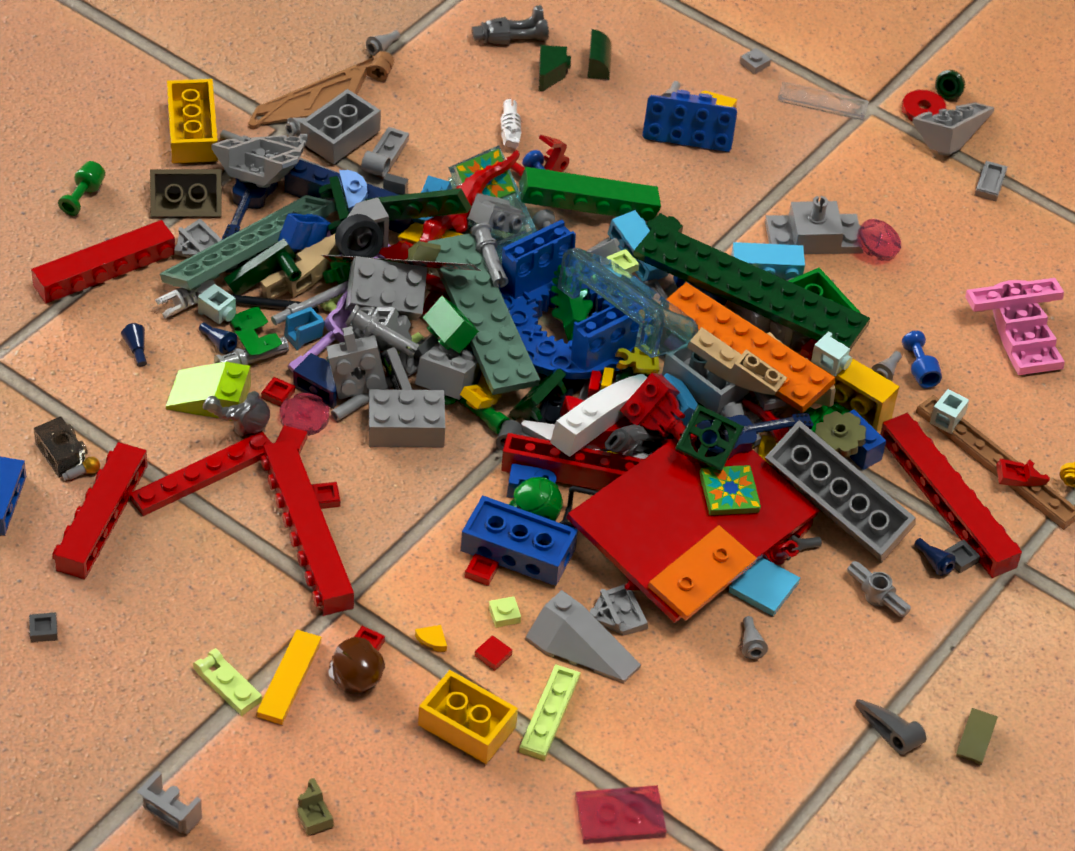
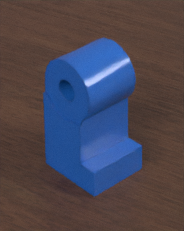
[507,464,557,498]

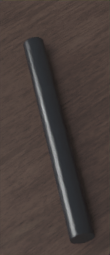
[230,294,319,313]

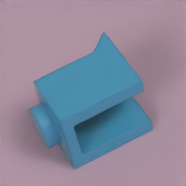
[284,307,325,351]

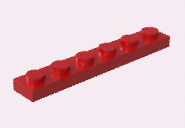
[130,431,272,516]

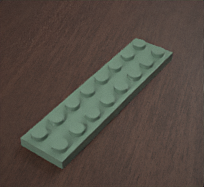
[160,195,337,290]
[428,233,540,395]

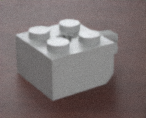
[326,326,387,399]
[415,343,481,400]

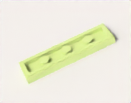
[519,664,581,761]

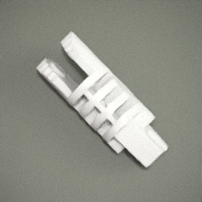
[155,280,215,319]

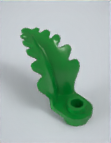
[551,265,593,341]

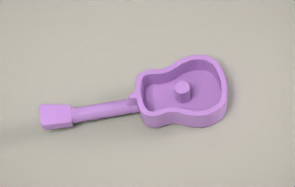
[288,291,352,372]

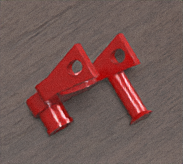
[510,135,570,177]

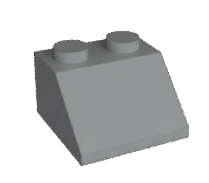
[342,198,389,256]

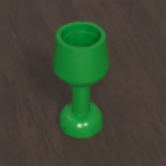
[58,161,106,216]

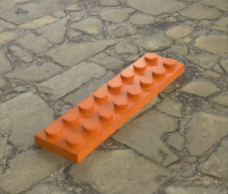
[654,282,835,413]

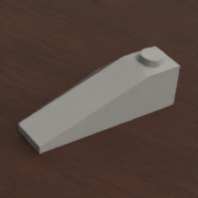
[912,102,994,155]
[525,590,641,684]

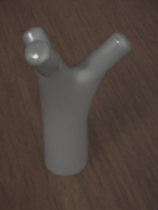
[787,535,822,560]

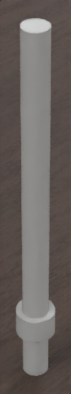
[271,280,349,325]

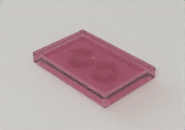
[575,785,667,844]

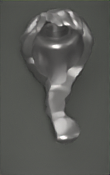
[203,391,270,437]

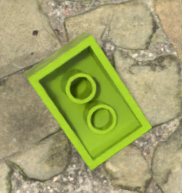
[166,362,251,421]

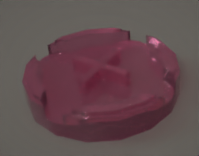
[857,219,901,261]
[280,393,329,436]

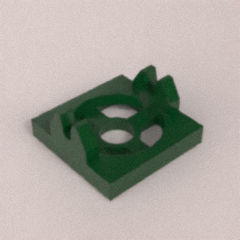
[319,176,350,235]
[509,368,567,422]
[675,404,744,473]

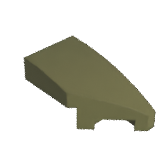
[297,778,334,835]

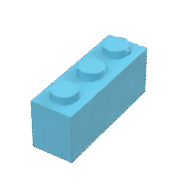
[607,210,669,282]
[731,242,805,280]

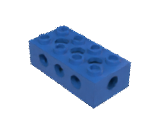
[461,495,578,586]

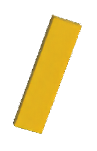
[257,629,322,725]

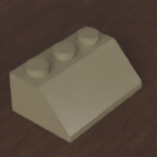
[150,169,222,216]

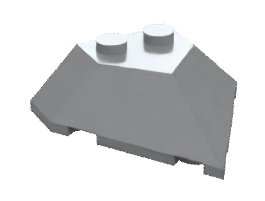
[212,134,308,188]

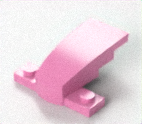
[965,278,1065,375]

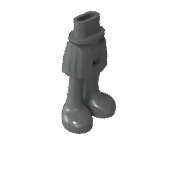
[471,5,549,45]
[605,424,668,456]

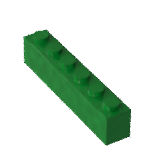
[519,167,661,221]

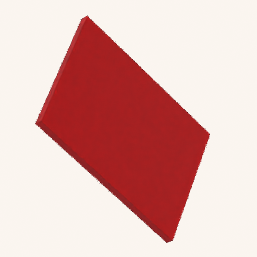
[566,437,819,623]

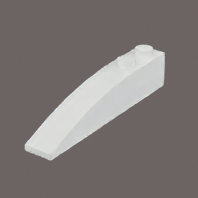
[550,374,647,457]

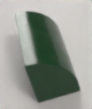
[587,29,612,80]

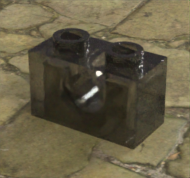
[34,416,88,478]

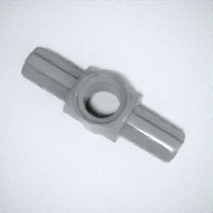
[847,561,911,617]

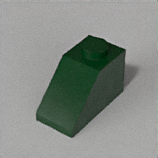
[539,45,571,92]

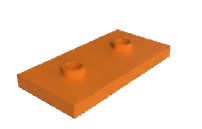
[648,525,757,621]

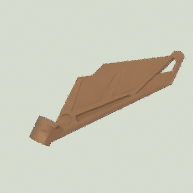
[249,51,395,129]

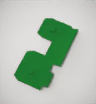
[230,307,282,355]

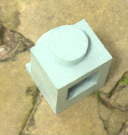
[197,284,236,324]
[811,331,853,376]
[930,389,969,434]

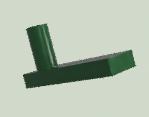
[224,238,302,295]

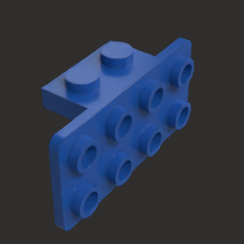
[643,90,737,152]

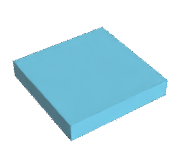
[729,557,800,616]

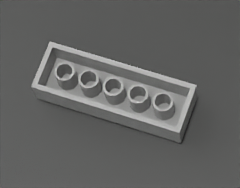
[765,420,916,562]

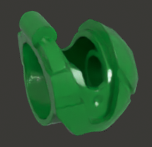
[508,477,563,521]

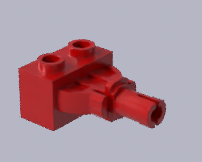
[620,373,698,445]

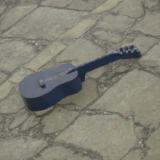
[222,178,278,240]
[695,413,814,459]

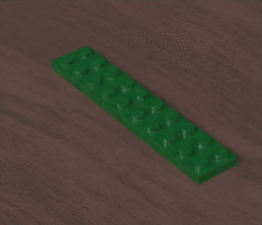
[633,222,870,351]

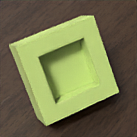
[605,249,639,279]
[489,596,521,628]

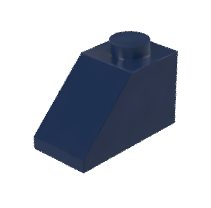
[293,353,336,409]

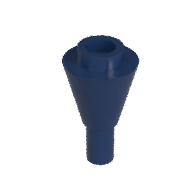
[121,323,147,367]
[199,323,238,354]
[914,538,956,576]

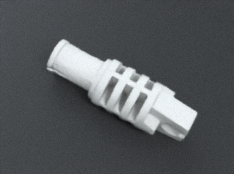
[501,99,521,149]

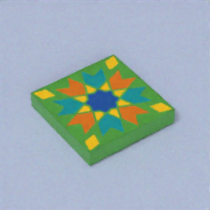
[456,149,516,199]
[700,465,761,515]

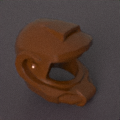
[328,637,385,694]

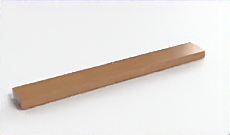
[916,395,1075,530]

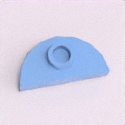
[339,170,368,213]

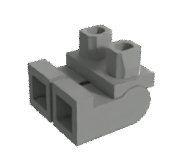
[347,307,412,352]

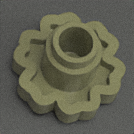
[815,411,866,457]

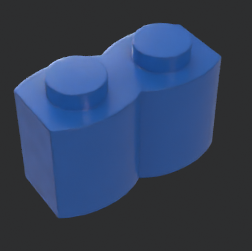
[278,213,331,252]

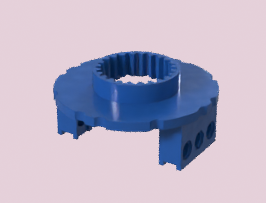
[498,220,655,379]

